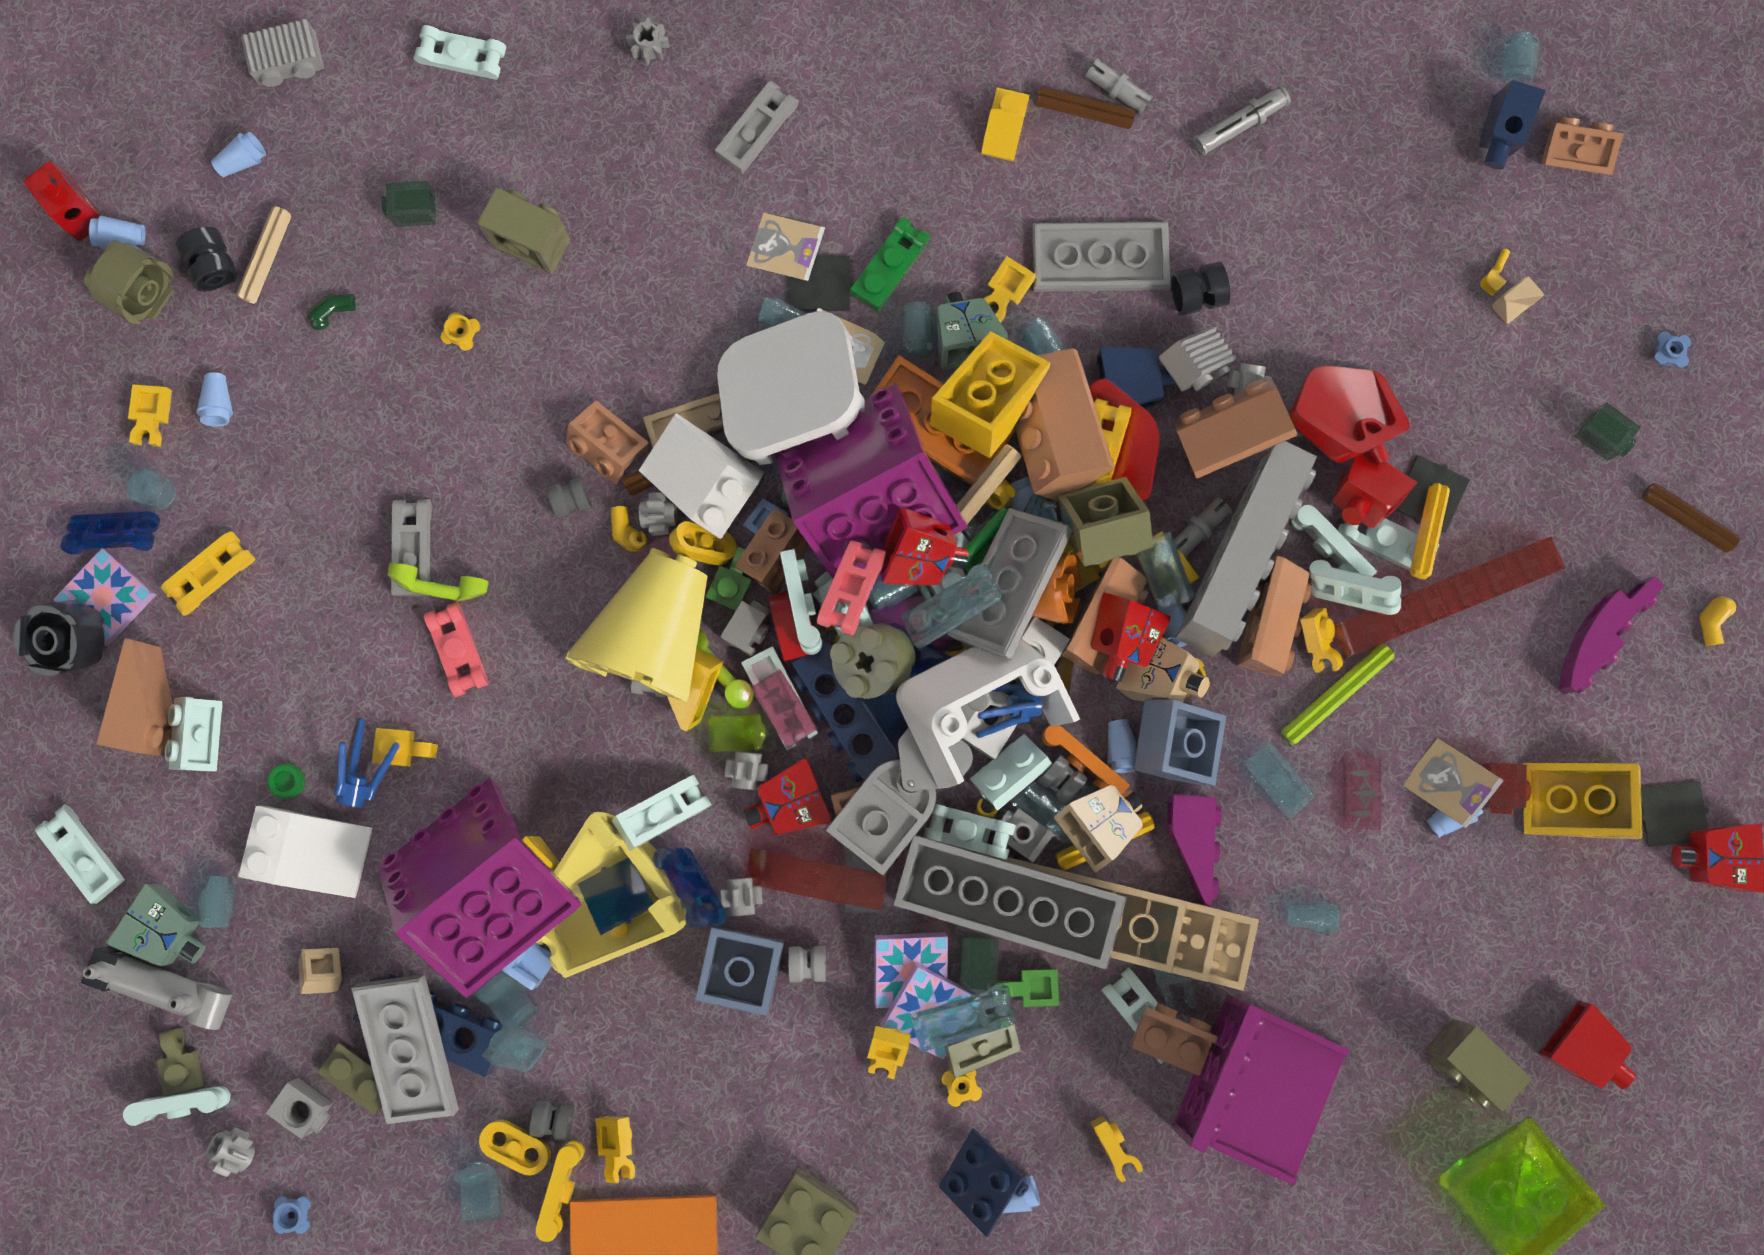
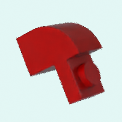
[768,590,812,661]

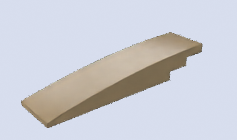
[976,852,1259,991]

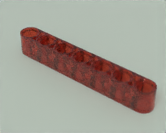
[1334,536,1566,658]

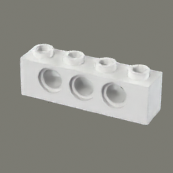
[961,617,1070,759]

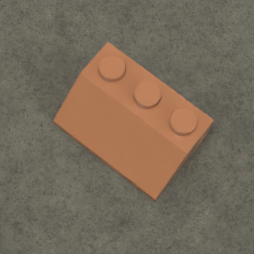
[1174,379,1298,479]
[1236,556,1312,677]
[1060,557,1149,676]

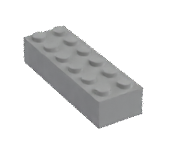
[1175,441,1317,657]
[894,836,1127,969]

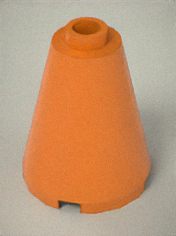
[1032,553,1081,624]

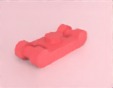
[817,540,887,636]
[424,601,489,698]

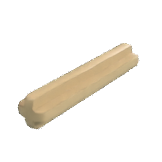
[236,206,291,304]
[955,444,1021,536]

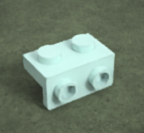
[165,697,222,772]
[970,734,1052,811]

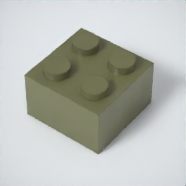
[477,187,571,275]
[1058,477,1153,567]
[1425,1019,1532,1112]
[755,1166,858,1255]

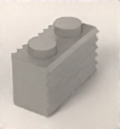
[241,19,325,87]
[1158,326,1236,392]

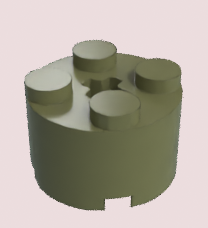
[84,241,174,324]
[830,623,916,699]

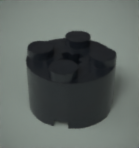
[14,600,105,676]

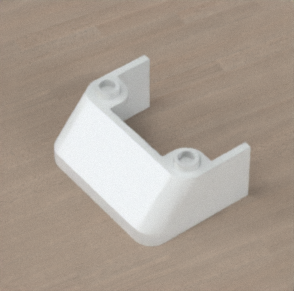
[896,638,1080,787]

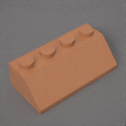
[1014,348,1114,502]

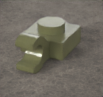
[157,1027,204,1096]

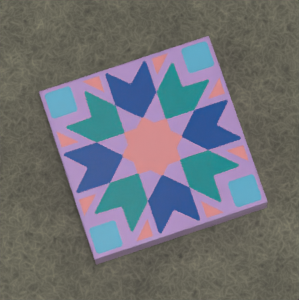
[53,548,157,646]
[874,932,948,1008]
[880,963,979,1059]

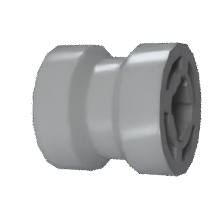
[789,945,826,983]

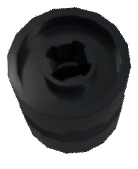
[176,227,238,292]
[1170,261,1230,316]

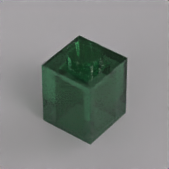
[382,180,436,227]
[1574,402,1641,461]
[959,936,999,990]

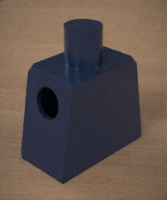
[1478,80,1546,170]
[1097,347,1177,408]

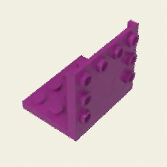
[774,383,968,579]
[377,777,582,998]
[1171,994,1350,1186]

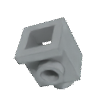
[720,600,771,657]
[1000,808,1054,863]

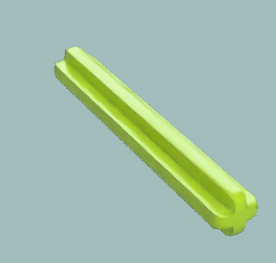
[1281,644,1395,745]

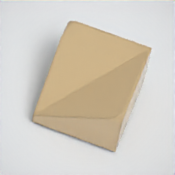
[1492,276,1544,324]
[298,948,342,994]

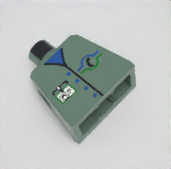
[936,292,1008,370]
[107,883,206,966]

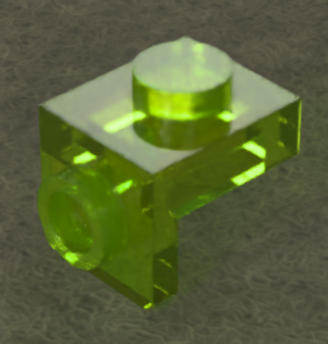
[708,714,765,752]

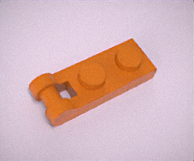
[1041,725,1130,795]

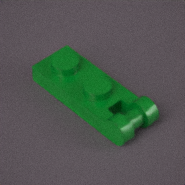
[850,217,932,313]

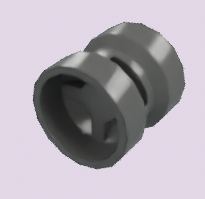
[547,475,592,519]
[1037,754,1087,804]
[529,1099,575,1142]

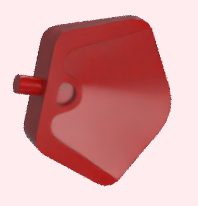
[1289,366,1410,465]
[1084,379,1160,501]

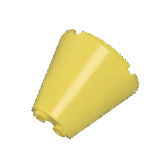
[566,548,707,702]
[536,812,688,978]

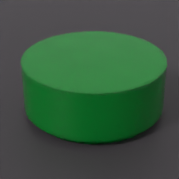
[267,764,306,799]

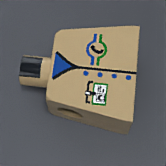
[1116,637,1209,703]
[1054,785,1143,873]

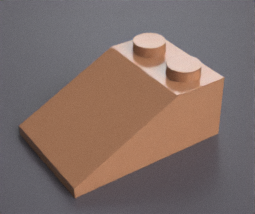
[96,638,173,756]

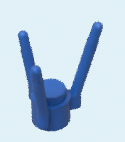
[976,683,1042,738]
[334,719,400,807]

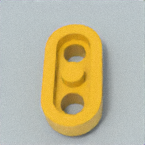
[669,522,737,566]
[479,1119,551,1176]

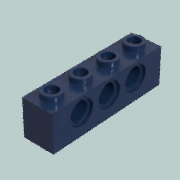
[790,641,898,782]
[352,973,510,1077]

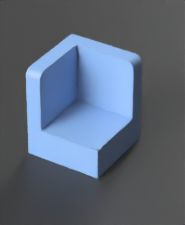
[502,943,552,990]

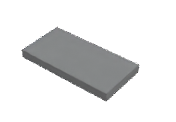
[1032,222,1170,292]
[948,508,1073,660]
[351,974,459,1124]

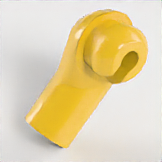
[610,506,647,552]
[1699,596,1736,647]

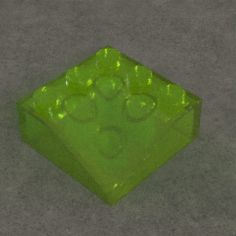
[1435,1116,1606,1255]

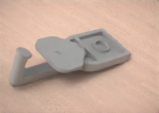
[826,694,989,876]

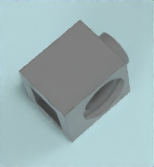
[266,1078,333,1139]

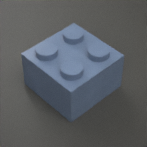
[1133,700,1226,786]
[696,926,785,1016]

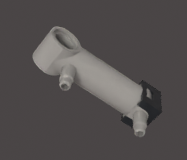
[81,946,233,1030]

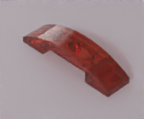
[745,848,889,910]

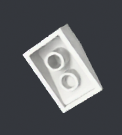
[639,413,764,539]
[238,806,373,898]

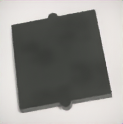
[787,255,853,311]
[1396,455,1470,533]
[1641,781,1709,847]

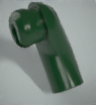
[307,294,356,330]

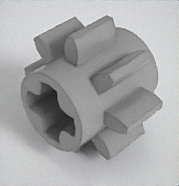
[626,18,670,65]
[1227,362,1272,396]
[639,492,678,536]
[724,751,769,790]
[718,878,763,916]
[206,1127,255,1177]

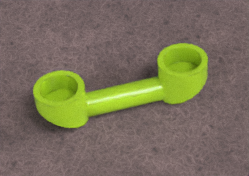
[387,563,489,601]
[696,629,754,709]

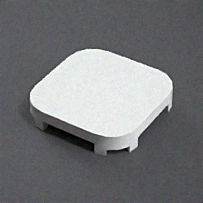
[717,311,865,465]

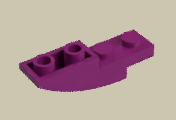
[1558,576,1665,694]

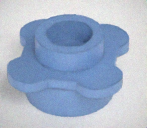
[1654,332,1691,368]
[273,1196,311,1234]

